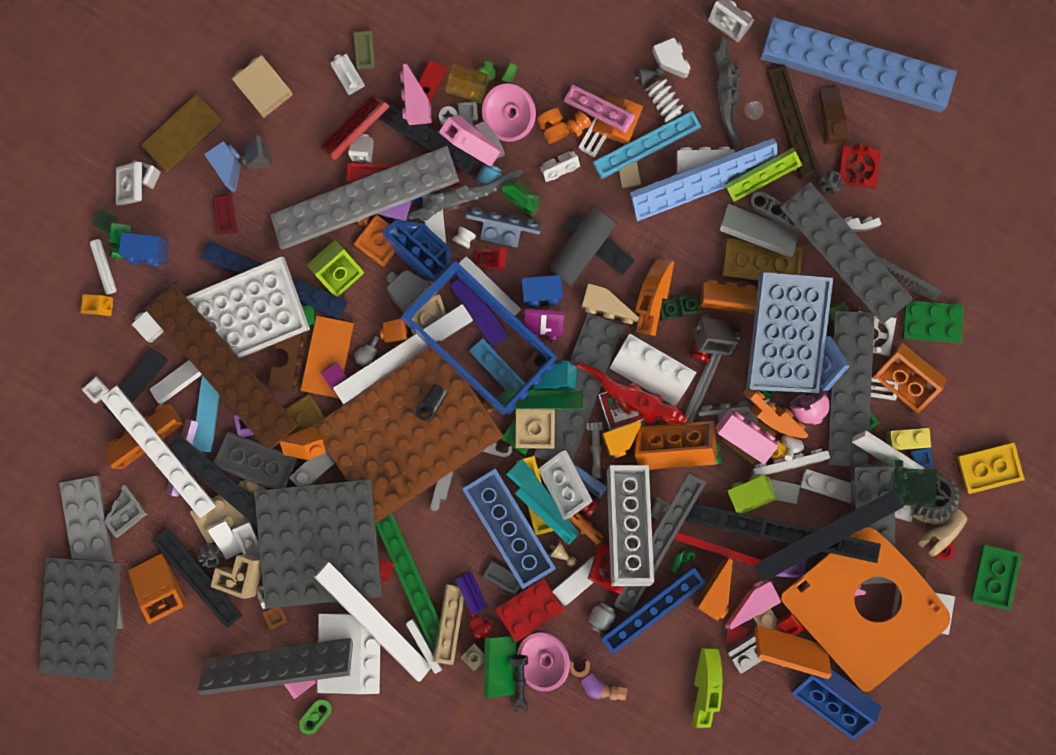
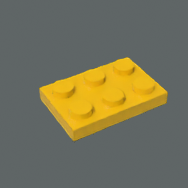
[957,443,1025,494]

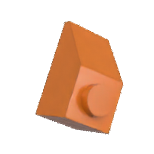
[380,319,409,344]
[280,426,326,460]

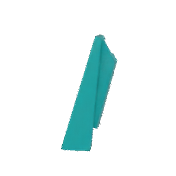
[506,459,579,545]

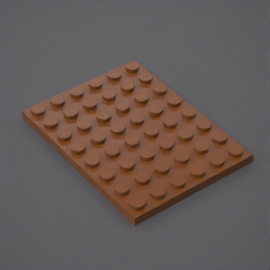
[313,340,504,523]

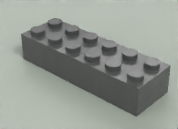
[850,464,895,584]

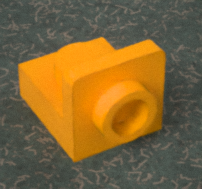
[81,294,113,316]

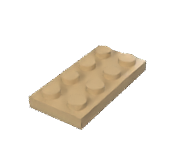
[190,480,267,544]

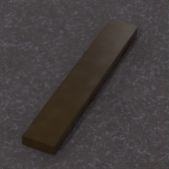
[766,65,820,179]

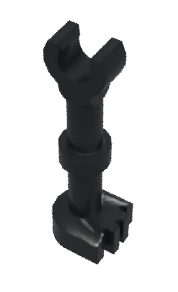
[510,654,528,713]

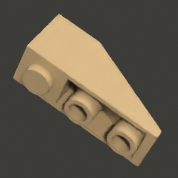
[582,284,639,325]

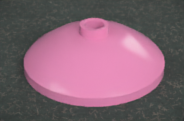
[482,84,536,142]
[517,632,570,691]

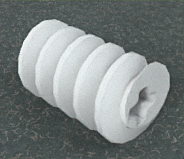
[645,79,684,123]

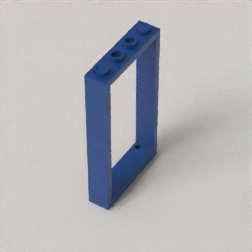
[401,261,558,416]

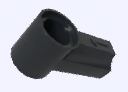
[416,383,449,422]

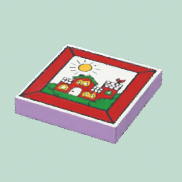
[598,383,644,431]

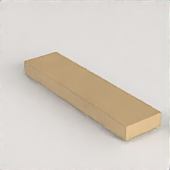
[433,584,464,665]

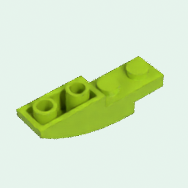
[691,648,723,728]

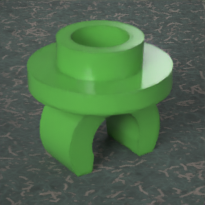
[477,60,496,82]

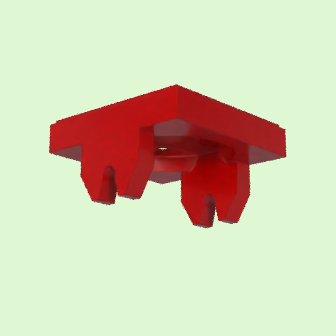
[839,145,881,189]
[587,543,624,594]

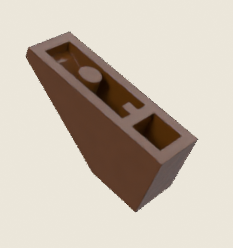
[819,87,848,145]

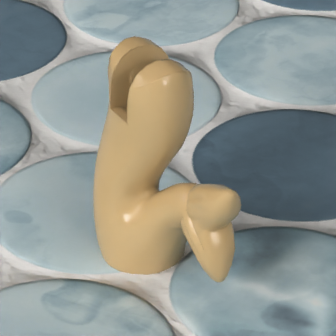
[912,508,967,557]

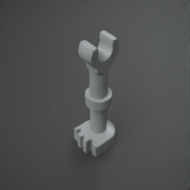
[587,422,603,479]

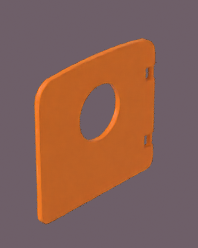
[781,527,951,692]

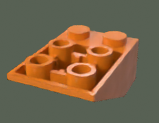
[128,553,189,624]

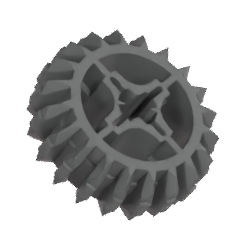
[906,471,960,522]

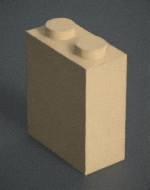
[232,55,293,118]

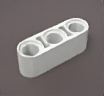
[552,555,607,606]

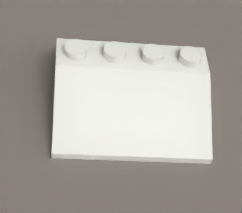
[317,613,380,694]

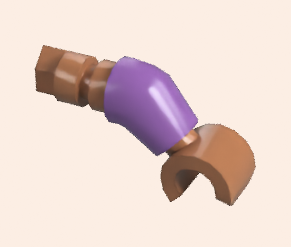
[569,660,628,701]

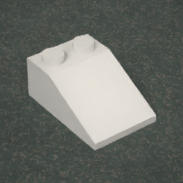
[708,0,754,43]

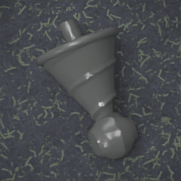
[634,67,664,86]

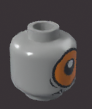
[587,602,616,633]

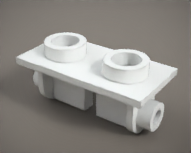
[330,54,365,95]
[539,151,580,182]

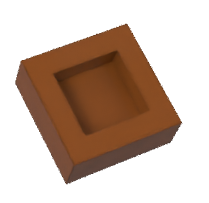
[262,607,289,630]

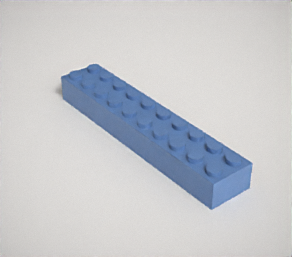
[760,18,957,113]

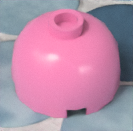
[790,389,830,425]

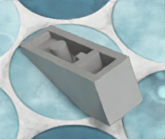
[289,446,336,487]

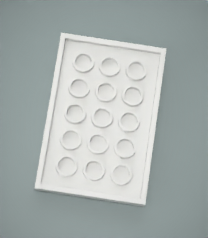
[187,257,310,358]

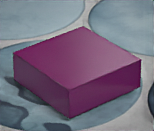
[321,363,348,390]

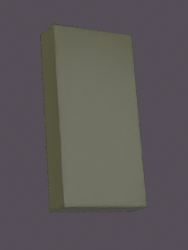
[353,30,376,71]

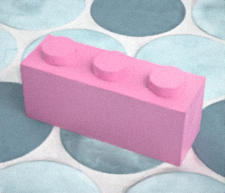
[715,409,778,464]

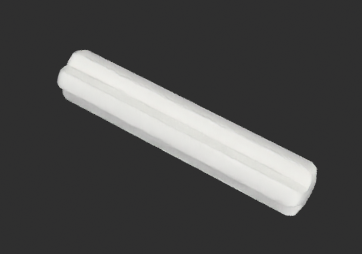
[90,239,117,294]

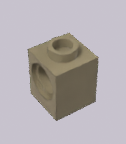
[460,642,485,671]

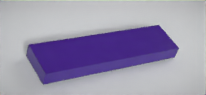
[450,278,509,347]

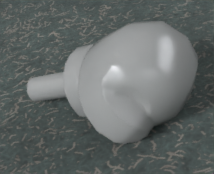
[354,336,379,368]

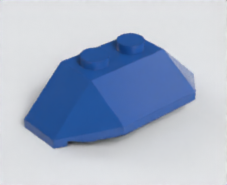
[382,220,450,282]

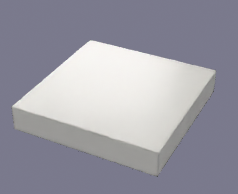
[116,162,142,206]

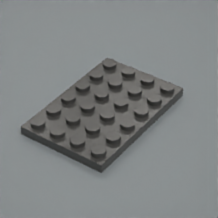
[39,557,121,681]

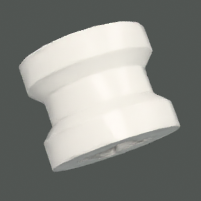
[439,106,457,126]
[452,227,476,249]

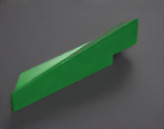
[489,390,583,410]

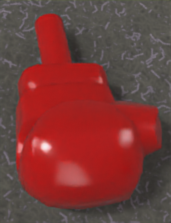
[467,609,492,640]

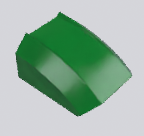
[501,181,541,218]

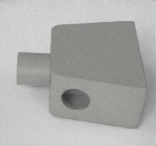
[386,271,431,313]

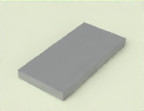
[720,204,799,258]

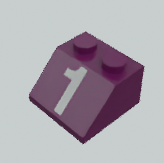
[525,309,564,341]

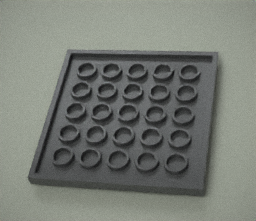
[254,479,383,609]

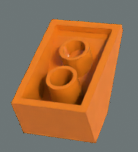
[694,556,733,621]

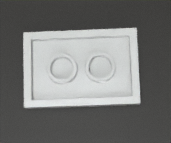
[538,450,593,520]

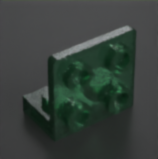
[893,460,937,506]

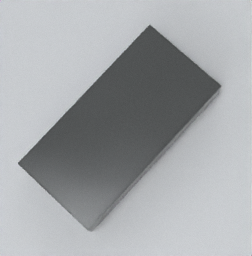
[482,560,521,596]

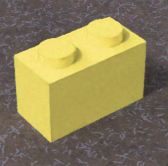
[886,428,931,450]

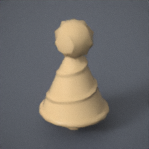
[549,541,577,567]

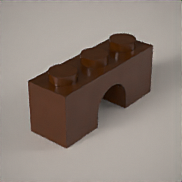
[268,333,306,390]

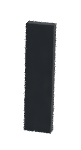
[103,348,168,419]

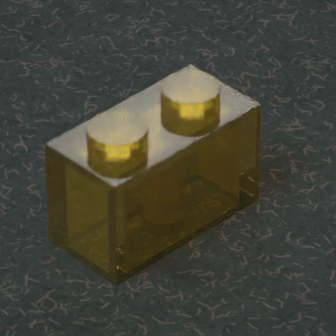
[446,64,490,104]

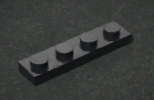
[563,213,635,276]

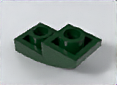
[659,294,701,322]

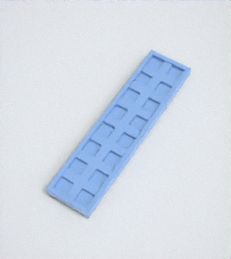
[630,138,778,221]

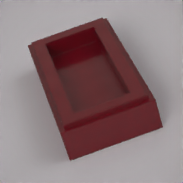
[212,194,237,235]

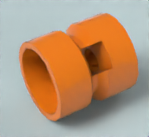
[536,108,570,144]

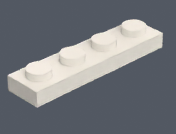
[751,449,830,476]

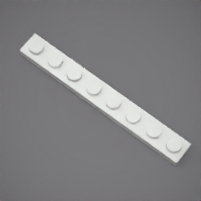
[101,385,216,518]

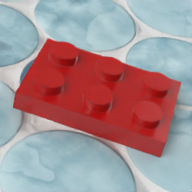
[495,578,564,643]

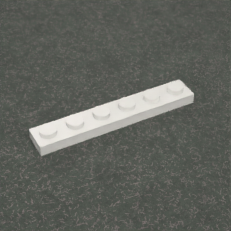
[800,469,915,522]

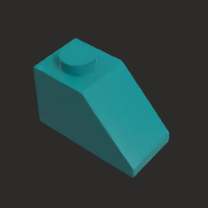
[533,361,577,391]

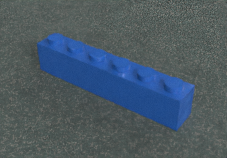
[600,567,706,655]

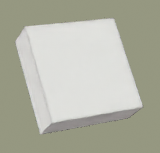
[82,377,109,404]

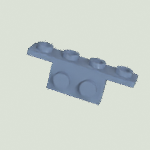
[465,207,542,248]

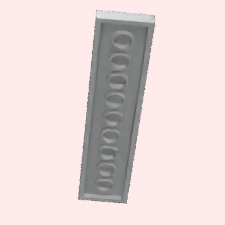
[270,146,460,250]

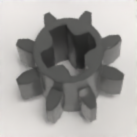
[819,170,844,194]
[197,543,223,568]

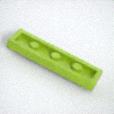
[725,148,802,202]

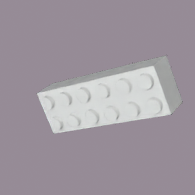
[607,465,654,586]

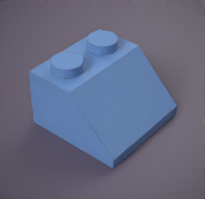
[204,141,241,192]

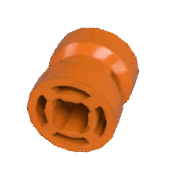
[566,110,592,137]

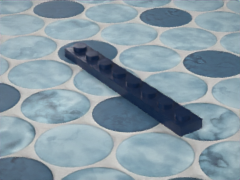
[200,241,348,320]

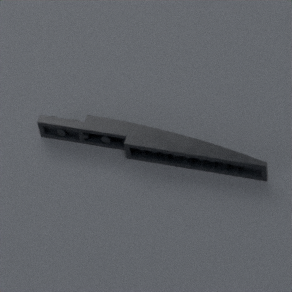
[684,503,881,563]

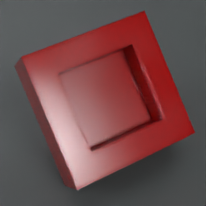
[776,611,804,636]

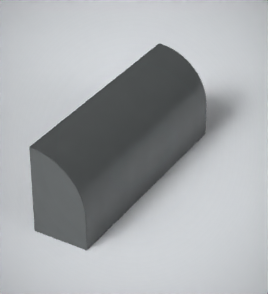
[549,205,618,285]

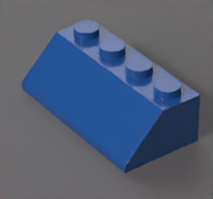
[791,669,882,740]

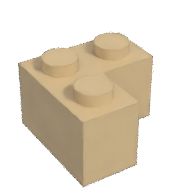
[211,554,262,599]

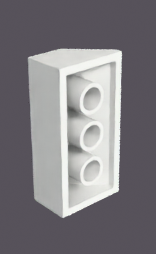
[609,334,696,406]

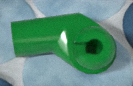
[670,550,695,574]

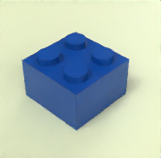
[119,233,169,267]
[522,275,563,309]

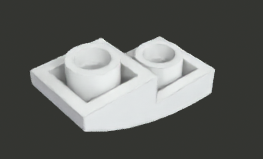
[843,217,882,232]

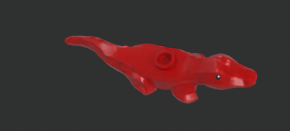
[576,363,688,425]

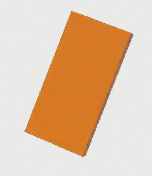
[301,316,354,398]
[754,625,832,679]

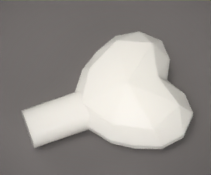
[781,434,804,461]

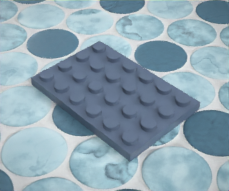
[746,272,833,393]

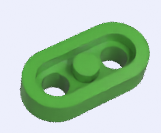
[299,699,332,735]

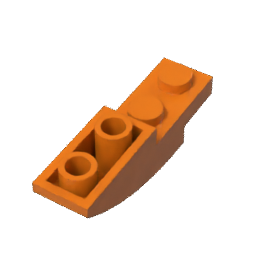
[635,259,674,336]
[743,389,809,438]

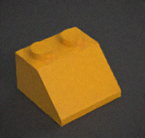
[602,421,641,458]

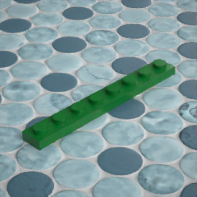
[376,513,440,653]

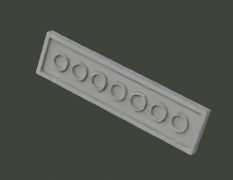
[59,476,125,629]

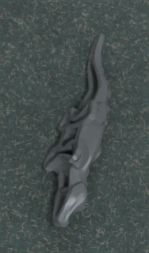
[713,37,741,152]
[408,169,523,221]

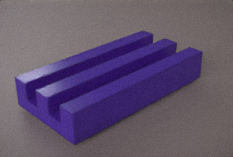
[456,572,488,615]

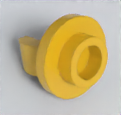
[771,440,786,460]

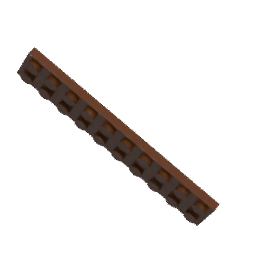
[145,283,299,451]

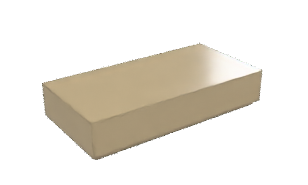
[619,161,641,189]

